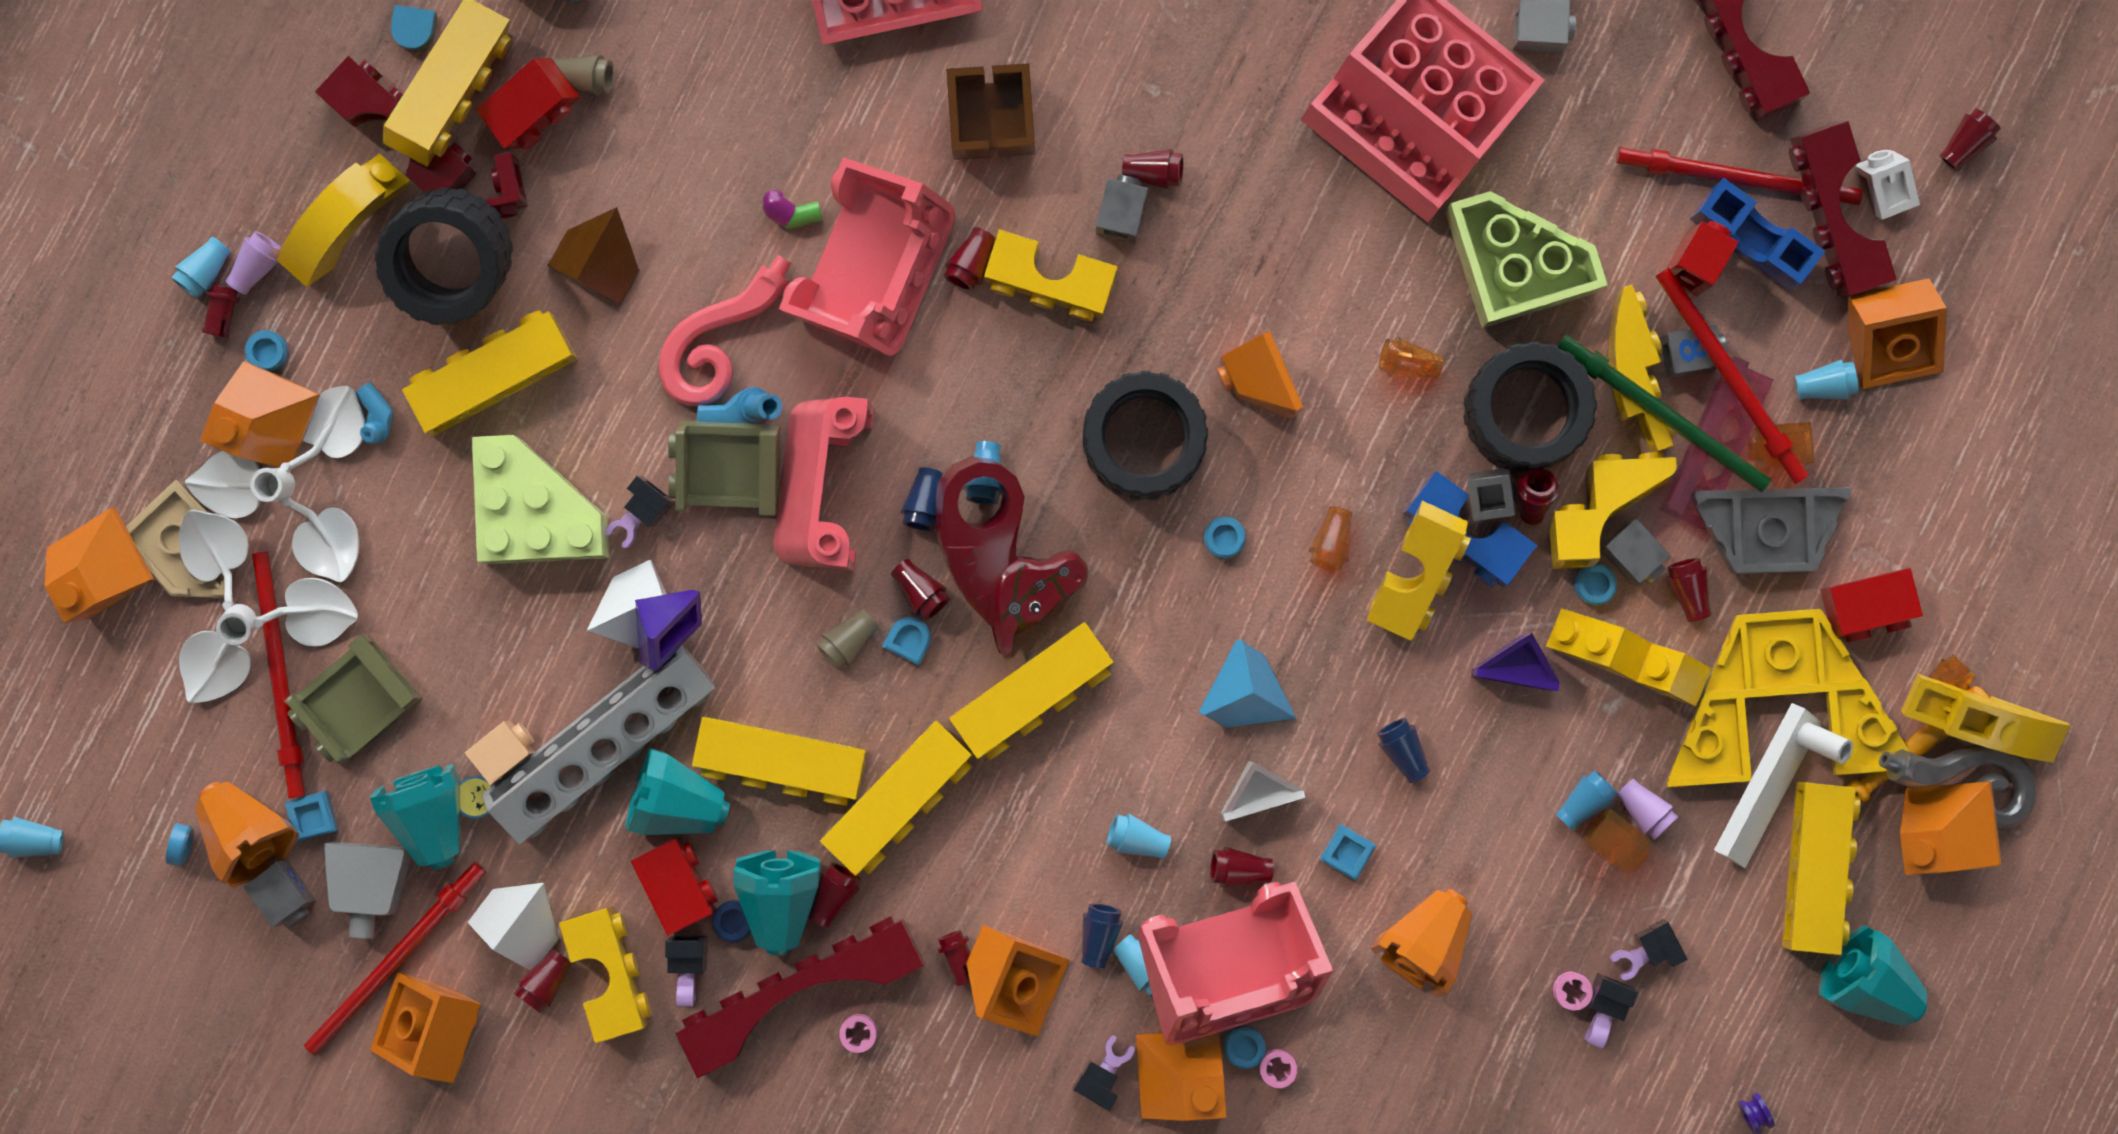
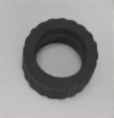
[375,187,513,325]
[1463,342,1597,472]
[1083,371,1208,501]

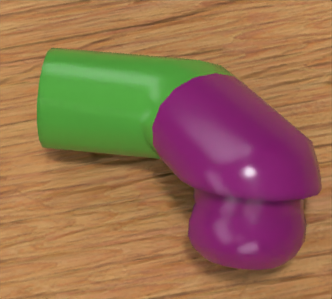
[763,190,823,229]

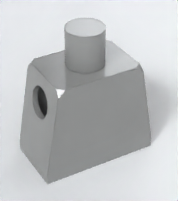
[324,842,411,939]

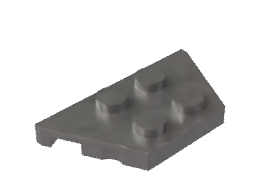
[1690,487,1851,574]

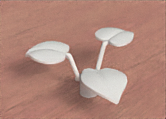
[185,386,365,582]
[179,510,358,703]

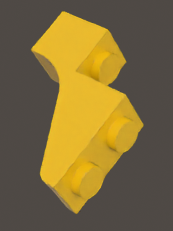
[1549,452,1677,569]
[1546,608,1711,706]

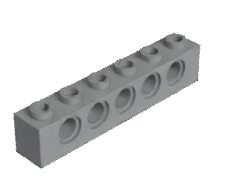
[482,645,715,845]

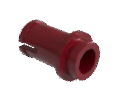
[202,284,240,338]
[938,930,971,986]

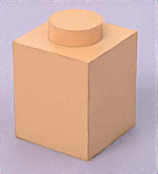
[464,721,535,785]

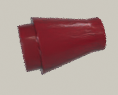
[1939,108,2001,171]
[1122,149,1184,190]
[944,227,996,292]
[1518,468,1559,525]
[1666,558,1712,622]
[891,559,950,620]
[1210,846,1274,888]
[808,863,860,928]
[513,949,573,1013]

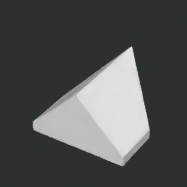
[587,560,667,649]
[1221,761,1305,822]
[468,883,560,970]

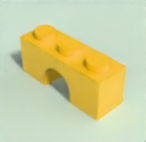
[984,229,1118,322]
[1366,501,1471,641]
[559,906,652,1043]

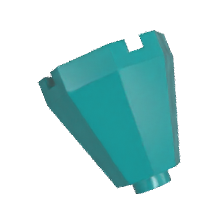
[624,748,730,835]
[370,764,461,870]
[733,850,821,956]
[1818,925,1928,1027]

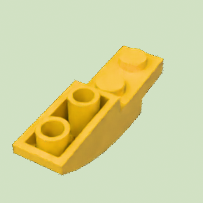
[1608,284,1675,452]
[1901,673,2071,763]

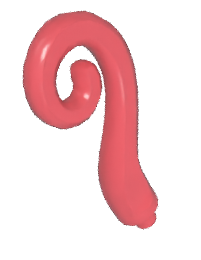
[658,255,792,407]

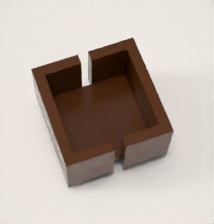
[946,63,1035,160]

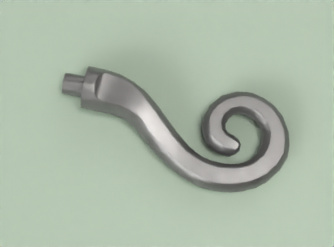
[1879,744,2037,829]

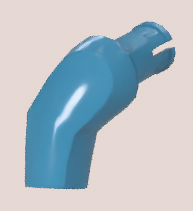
[696,387,783,424]

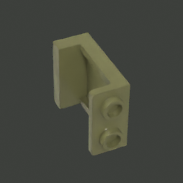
[668,421,780,516]
[285,635,423,763]

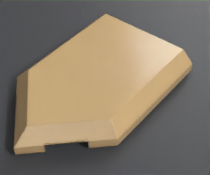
[126,480,232,598]

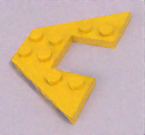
[1666,609,1910,787]

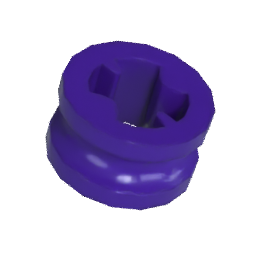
[1738,1093,1775,1134]

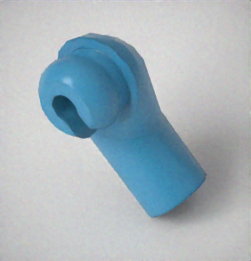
[355,382,394,444]

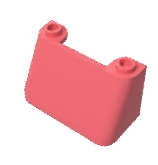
[779,158,955,356]
[773,397,874,572]
[1137,882,1333,1045]

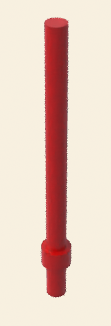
[1616,147,1863,205]
[1655,268,1809,485]
[252,551,305,799]
[304,861,487,1056]

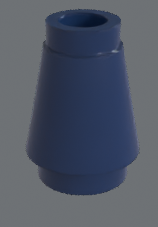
[901,467,943,531]
[1377,718,1430,783]
[1081,903,1123,968]

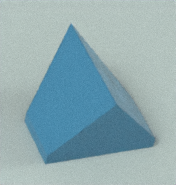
[1199,639,1297,728]

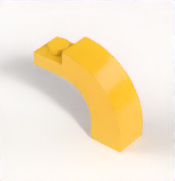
[277,153,410,287]

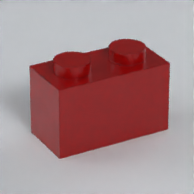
[475,58,581,150]
[1666,221,1739,297]
[1820,568,1923,643]
[630,837,719,936]

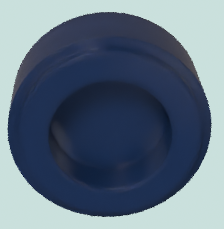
[712,900,751,943]

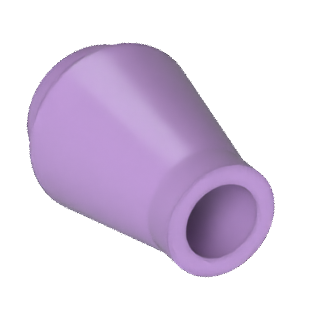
[225,231,281,295]
[1616,778,1678,840]

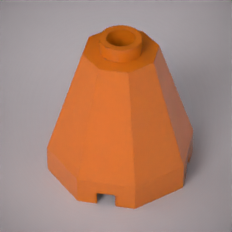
[195,781,300,888]
[1370,889,1472,997]

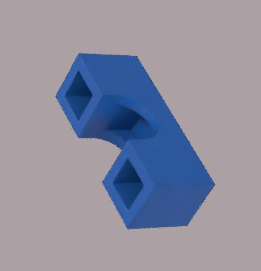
[1690,178,1825,291]
[1403,471,1537,588]

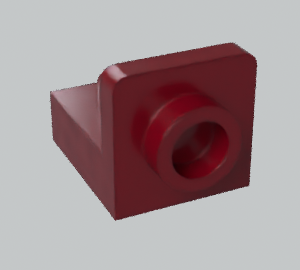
[485,152,528,219]

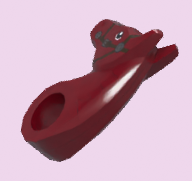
[936,456,1089,658]

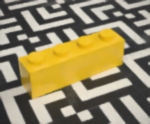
[383,0,512,167]
[402,310,578,437]
[949,622,1114,761]
[692,717,868,806]
[820,720,973,876]
[1782,782,1860,955]

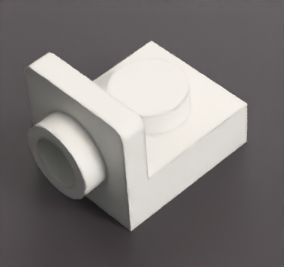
[1856,150,1920,220]

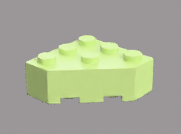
[1445,191,1608,328]
[472,435,610,564]

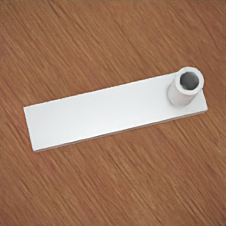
[1714,703,1853,868]

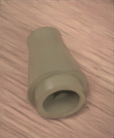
[553,55,614,96]
[816,609,879,669]

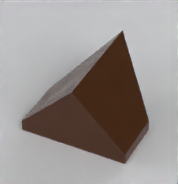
[547,207,640,306]

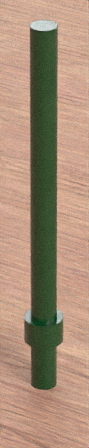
[1557,334,1772,493]

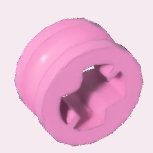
[1552,971,1593,1011]
[839,1014,878,1053]
[1259,1049,1297,1088]

